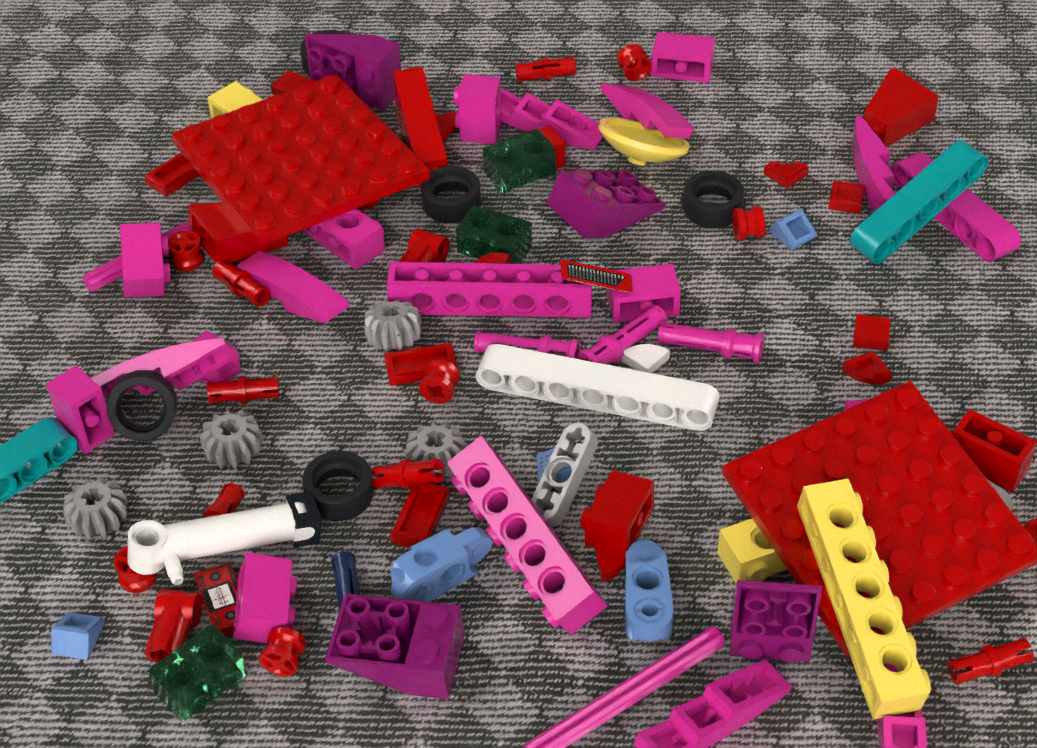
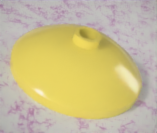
[598,117,690,166]

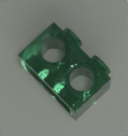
[483,129,556,193]
[456,205,532,264]
[147,623,247,722]

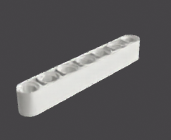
[475,344,720,431]

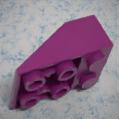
[305,34,401,111]
[546,169,666,238]
[730,580,822,663]
[325,594,465,699]

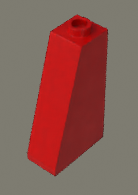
[392,67,448,188]

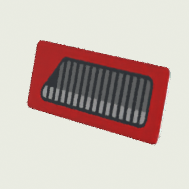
[560,259,633,293]

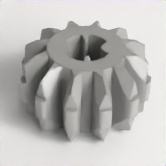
[364,299,422,352]
[200,409,263,470]
[405,420,467,477]
[63,476,128,541]

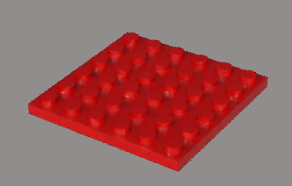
[172,74,430,247]
[722,381,1037,658]

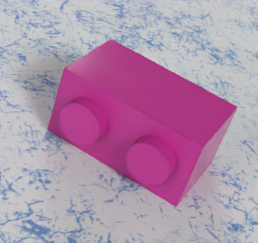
[651,32,716,83]
[454,74,502,145]
[120,223,170,298]
[606,264,681,323]
[46,365,114,454]
[233,552,297,644]

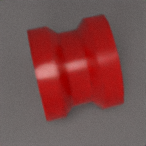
[617,43,652,81]
[732,206,765,241]
[168,230,204,272]
[419,360,460,404]
[114,546,157,593]
[259,627,307,676]

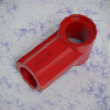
[399,228,450,263]
[145,589,203,667]

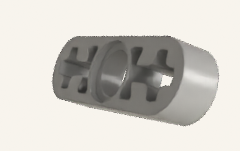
[531,423,598,527]

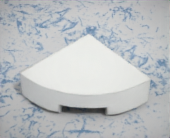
[621,344,670,373]

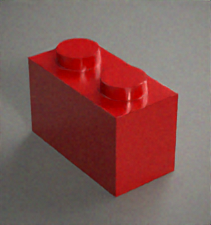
[952,409,1037,493]
[580,470,654,556]

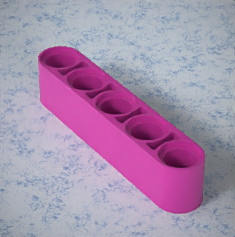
[890,152,1021,262]

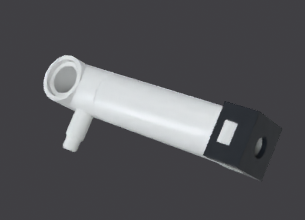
[128,491,322,585]

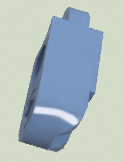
[391,527,492,602]
[625,540,674,641]

